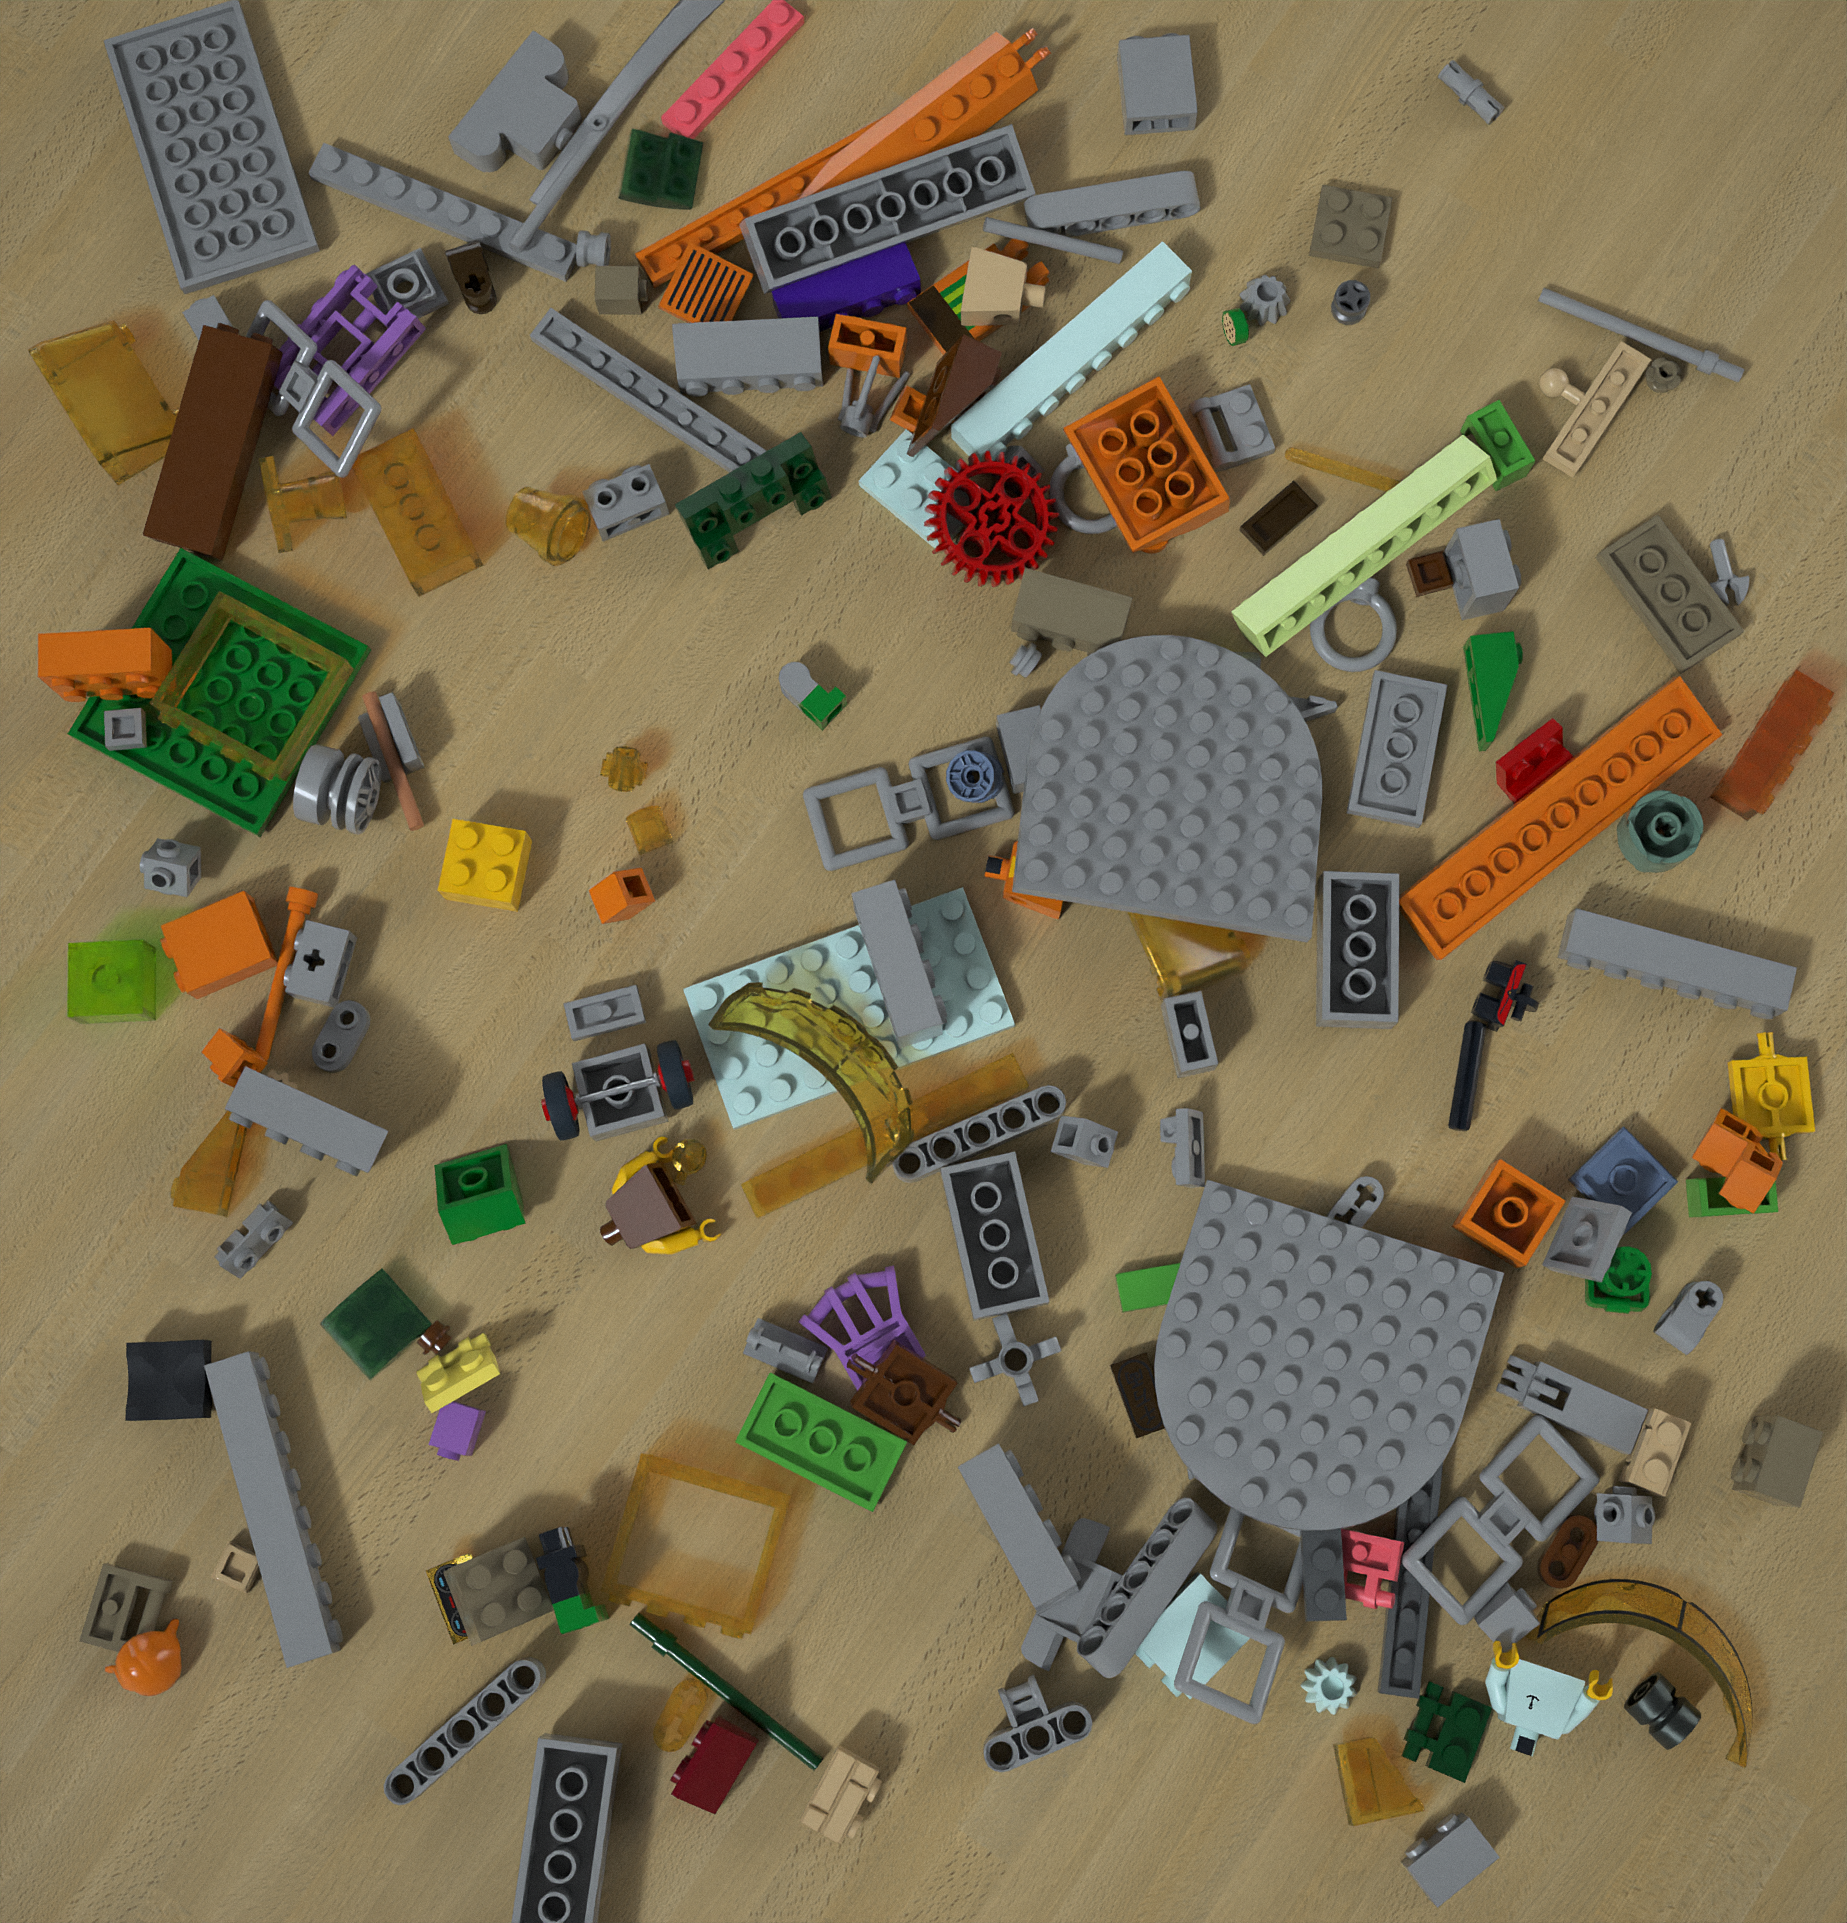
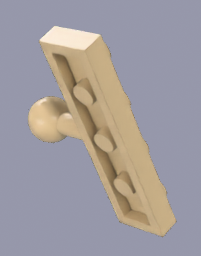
[1539,341,1652,478]

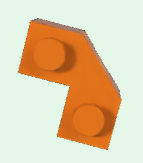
[1692,1108,1783,1214]

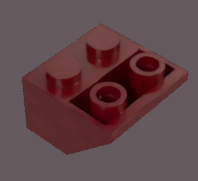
[670,1715,759,1814]

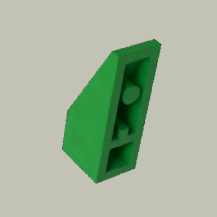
[1463,631,1523,752]

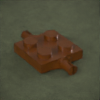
[847,1339,961,1445]

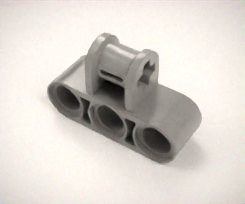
[983,1674,1092,1772]

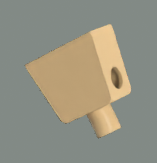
[961,247,1046,326]

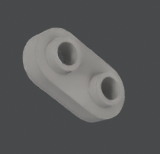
[312,1000,370,1073]

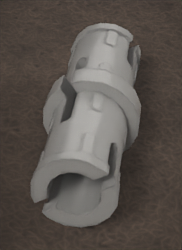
[1438,60,1504,125]

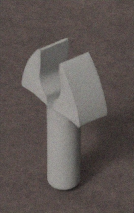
[1710,539,1749,606]

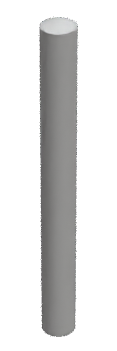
[983,217,1123,264]

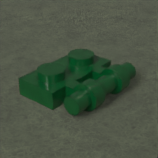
[1402,1681,1492,1783]

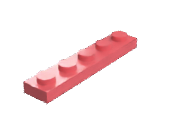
[661,0,804,145]

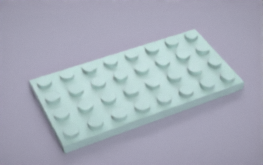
[683,887,1015,1130]

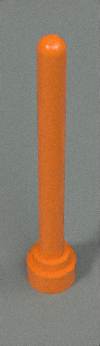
[255,887,319,1061]

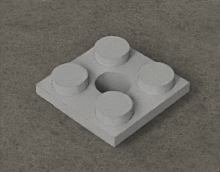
[365,248,449,318]

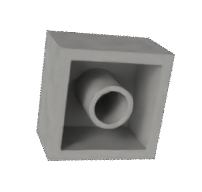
[1443,519,1521,620]

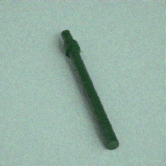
[629,1612,823,1771]

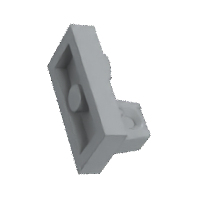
[1160,1108,1205,1188]

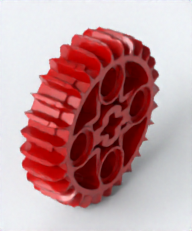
[924,451,1059,587]

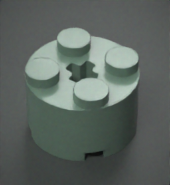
[1617,790,1704,873]

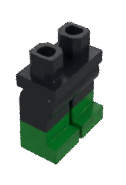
[536,1527,609,1635]

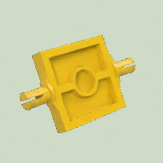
[1727,1032,1815,1161]

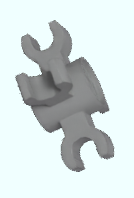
[969,1313,1062,1406]

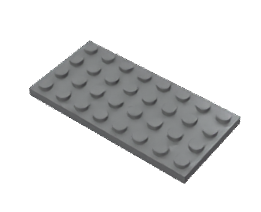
[103,0,320,294]

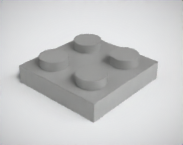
[1542,1197,1632,1282]

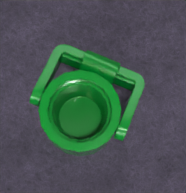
[1585,1246,1652,1314]

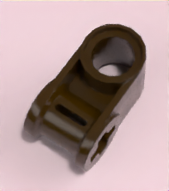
[445,240,497,314]

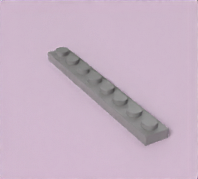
[309,143,577,282]
[530,308,766,473]

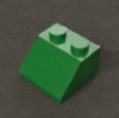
[434,1144,526,1245]

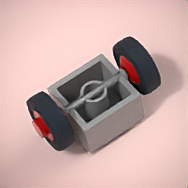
[541,1040,695,1142]

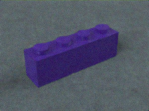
[771,242,921,332]

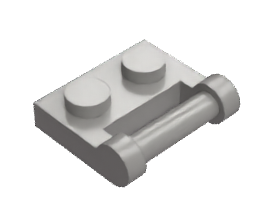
[1189,384,1275,472]

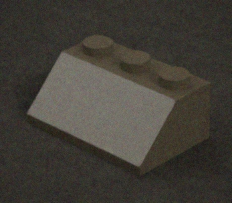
[1011,568,1133,656]

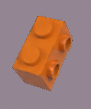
[828,314,907,378]

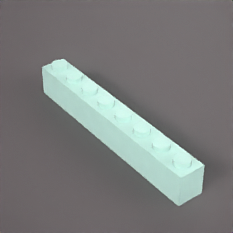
[951,241,1192,462]

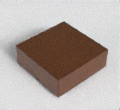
[1406,551,1453,597]

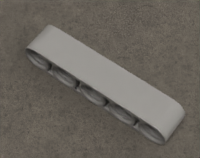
[1024,171,1201,237]
[892,1085,1066,1183]
[1077,1497,1217,1678]
[384,1657,546,1805]

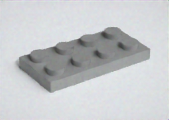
[1346,670,1447,828]

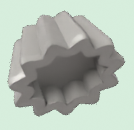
[1240,275,1291,326]

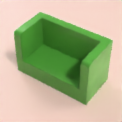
[1460,400,1535,491]
[1686,1177,1779,1218]

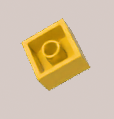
[437,819,532,912]

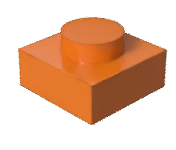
[889,385,926,433]

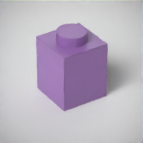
[428,1401,486,1461]

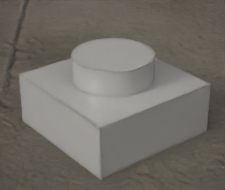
[104,708,147,751]

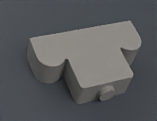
[448,30,582,172]

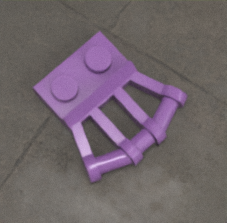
[798,1265,926,1391]

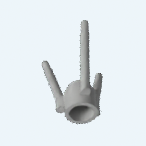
[838,355,910,438]

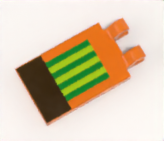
[907,239,1050,355]

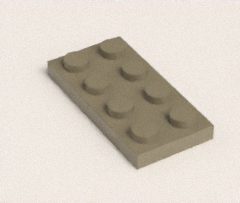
[1595,515,1744,674]

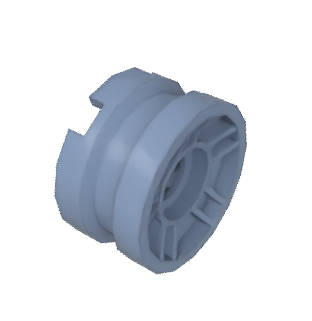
[946,750,1004,803]

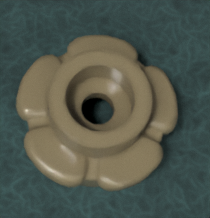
[1645,358,1681,393]

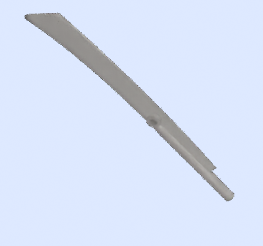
[509,0,725,253]

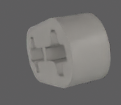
[1326,1176,1384,1228]

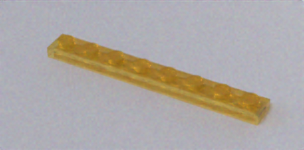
[741,1053,1029,1219]

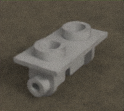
[214,1200,293,1279]
[743,1318,828,1383]

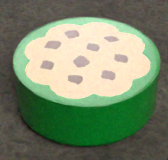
[1222,308,1249,346]

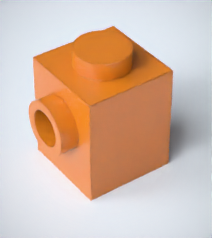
[589,868,655,924]

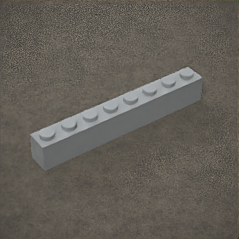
[204,1351,343,1668]

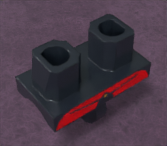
[1471,960,1539,1032]

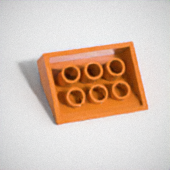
[1063,376,1230,553]

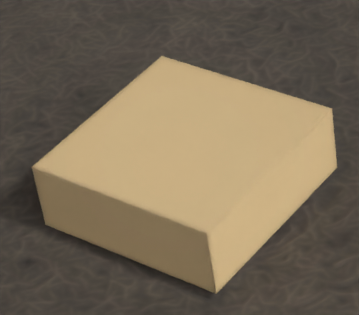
[211,1541,260,1593]

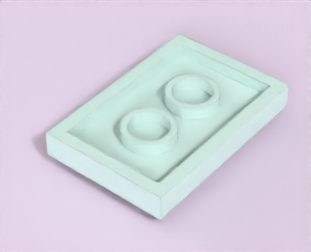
[859,429,983,548]

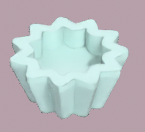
[1301,1657,1357,1715]

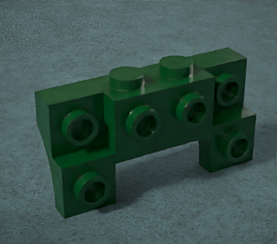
[675,432,832,569]

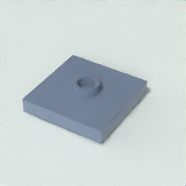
[1568,1127,1678,1234]

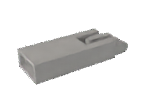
[1496,1355,1648,1454]

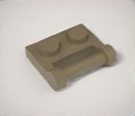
[79,1563,173,1652]

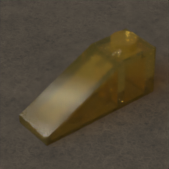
[171,1111,247,1218]

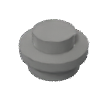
[1009,642,1042,678]

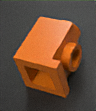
[202,1028,268,1088]

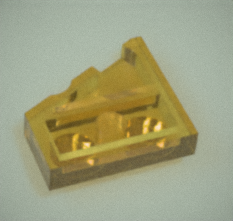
[1333,1736,1425,1826]

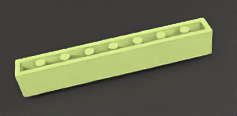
[1231,435,1497,657]

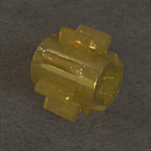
[600,746,648,792]

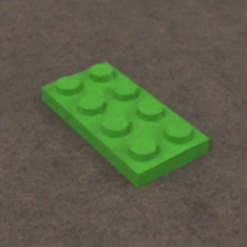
[735,1373,907,1512]

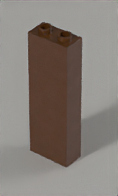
[143,323,283,561]

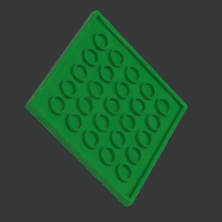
[67,548,371,838]

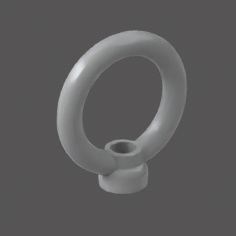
[1049,443,1117,534]
[1310,578,1397,672]

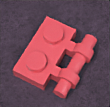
[1341,1529,1405,1609]

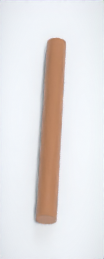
[362,691,424,831]

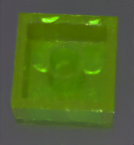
[67,939,156,1024]

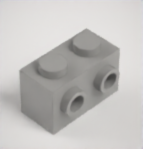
[582,464,669,542]

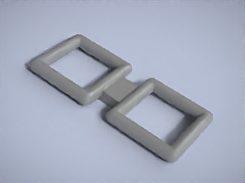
[246,300,382,478]
[803,736,1015,871]
[1401,1414,1600,1625]
[1174,1508,1303,1724]

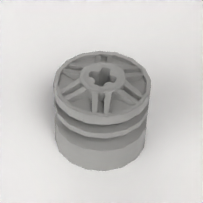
[293,744,382,835]

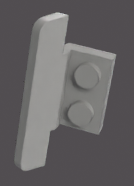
[1021,1518,1123,1671]

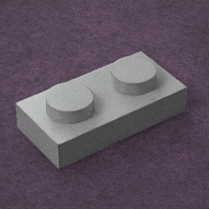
[563,985,646,1041]

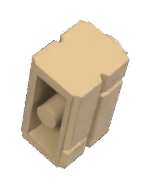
[1618,1408,1691,1497]
[799,1745,882,1844]

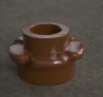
[417,1320,452,1355]

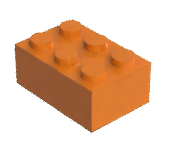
[38,628,172,702]

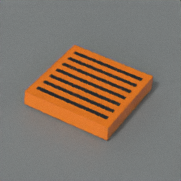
[658,241,754,323]

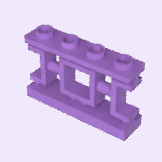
[274,265,426,436]

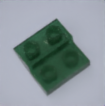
[618,128,703,210]
[320,1268,432,1381]

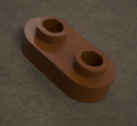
[1537,1515,1598,1589]

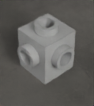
[140,838,201,897]
[1594,1486,1655,1544]

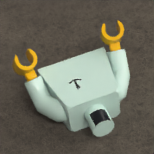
[1485,1641,1613,1756]

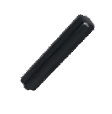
[1448,1021,1486,1131]

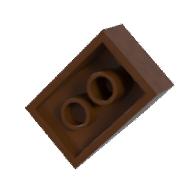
[907,334,1002,457]

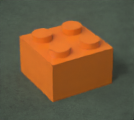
[1451,1159,1566,1268]

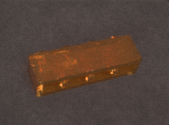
[1710,669,1834,821]

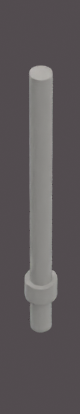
[1538,288,1744,382]

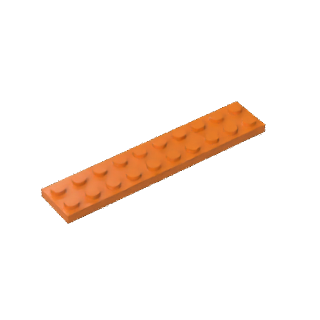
[1399,676,1722,960]

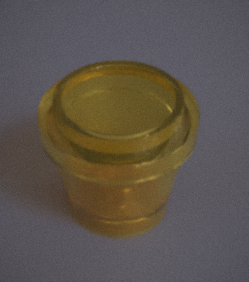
[505,486,591,566]

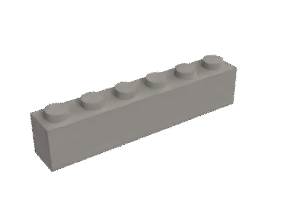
[1557,908,1797,1019]

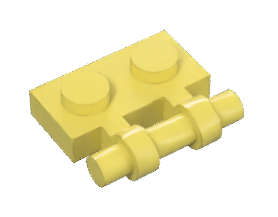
[416,1333,500,1413]

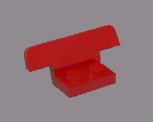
[1493,718,1573,821]

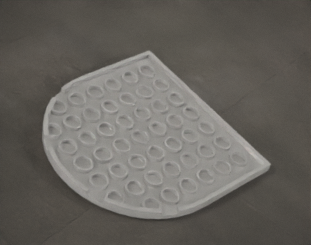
[1012,635,1322,942]
[1154,1180,1504,1531]

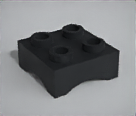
[125,1340,212,1421]

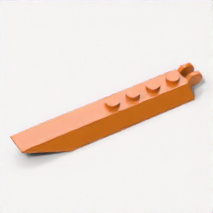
[798,28,1051,200]

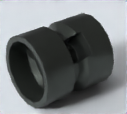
[1624,1672,1701,1750]

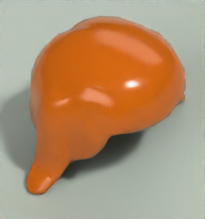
[105,1618,182,1696]

